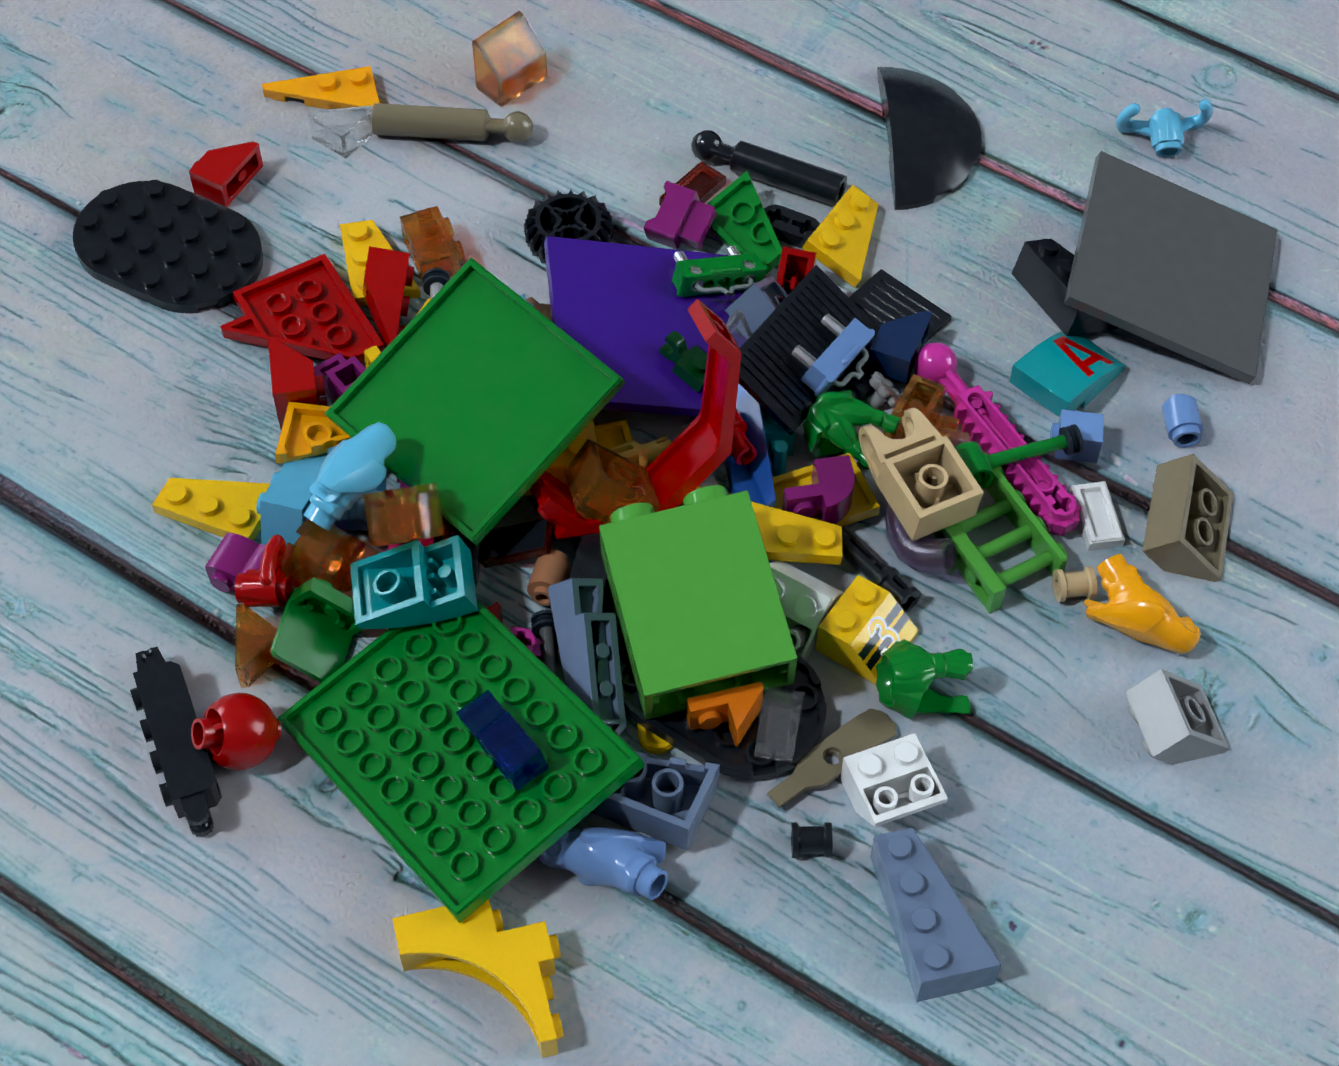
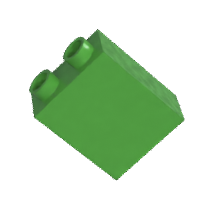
[599,485,797,720]

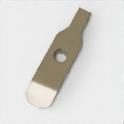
[767,709,896,809]

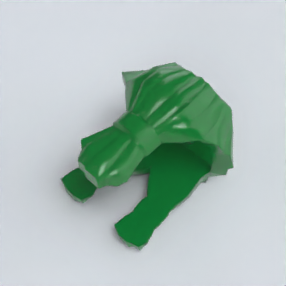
[803,390,901,469]
[876,639,973,720]

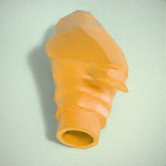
[1083,554,1201,654]

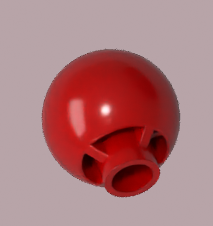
[191,693,281,771]

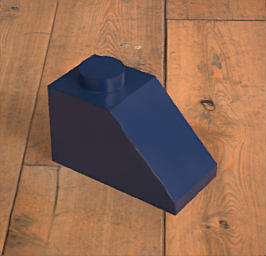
[865,310,933,383]

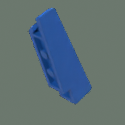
[724,383,776,508]

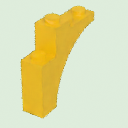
[392,899,564,1058]

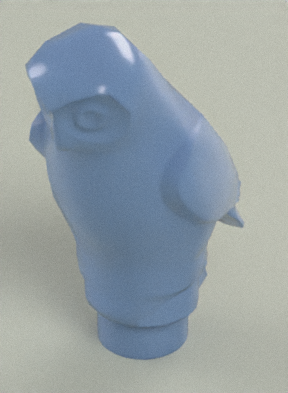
[539,827,668,900]

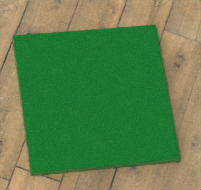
[324,258,626,546]

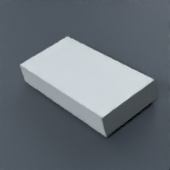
[1069,481,1125,551]

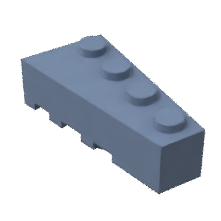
[870,827,1001,1002]

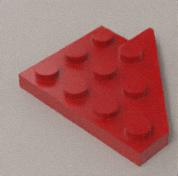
[220,254,385,363]

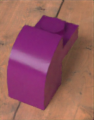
[314,353,366,405]
[782,455,855,524]

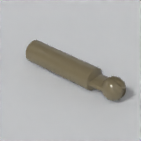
[372,103,533,143]

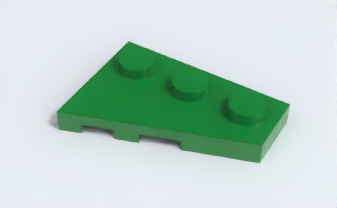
[707,171,782,275]

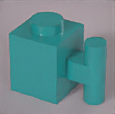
[760,405,796,477]

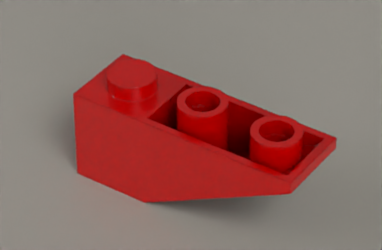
[363,246,415,348]

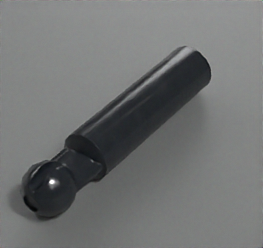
[691,130,847,206]

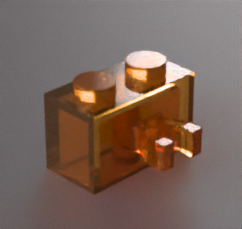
[400,206,465,283]
[884,374,959,440]

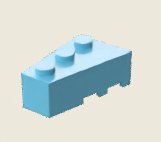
[256,453,328,567]

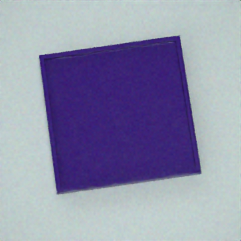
[544,236,748,417]

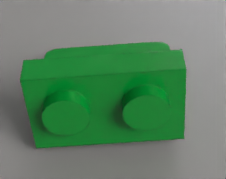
[271,577,364,683]

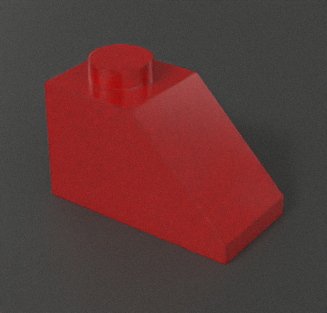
[189,141,263,207]

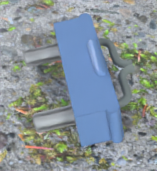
[792,314,875,397]

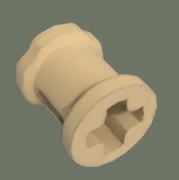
[1052,566,1098,602]

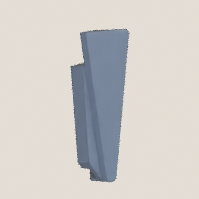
[548,578,626,736]

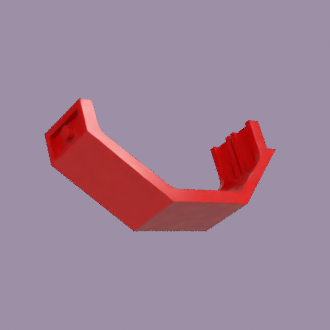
[530,299,742,539]

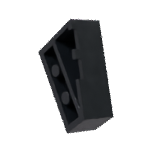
[1011,238,1119,336]

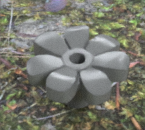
[867,371,906,410]

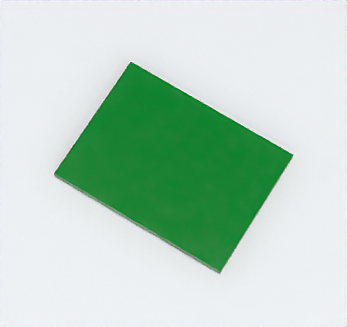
[277,600,645,923]

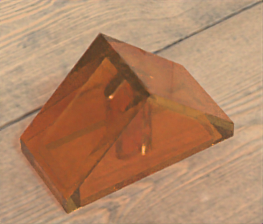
[235,604,278,688]

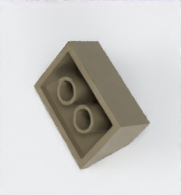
[1143,454,1234,582]

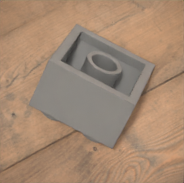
[1125,669,1230,765]

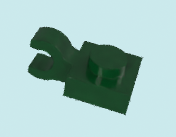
[659,331,707,393]

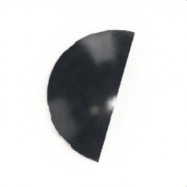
[877,67,982,210]

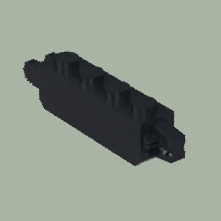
[130,647,222,837]

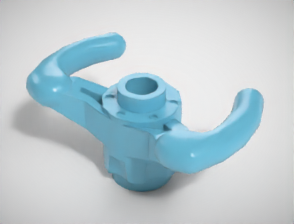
[1116,99,1213,157]

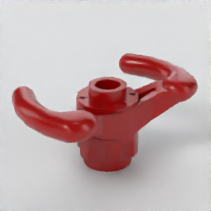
[234,535,293,607]

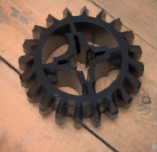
[524,189,613,264]

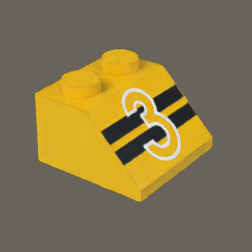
[815,575,918,685]

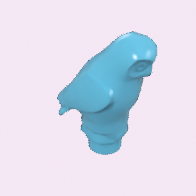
[303,422,396,531]

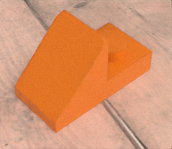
[686,681,764,747]

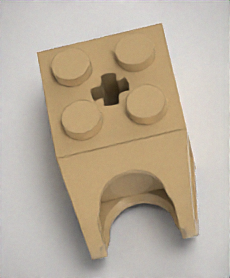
[859,408,984,541]

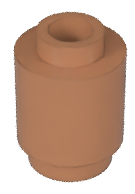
[527,550,572,606]

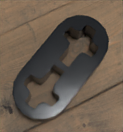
[764,205,820,249]

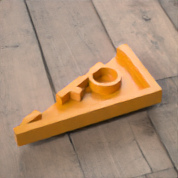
[262,66,379,116]
[275,402,351,464]

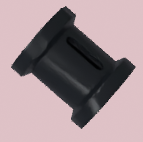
[791,822,833,858]

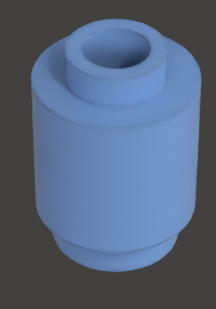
[1162,394,1203,448]

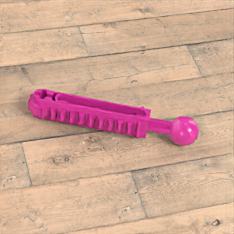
[914,342,1082,536]

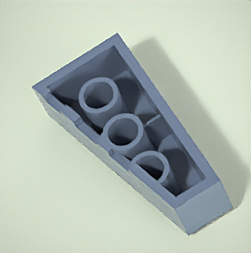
[591,751,720,851]

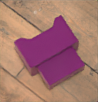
[644,181,717,250]

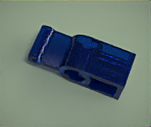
[456,690,549,792]

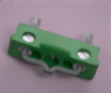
[672,245,767,297]

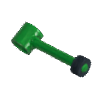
[954,424,1084,489]

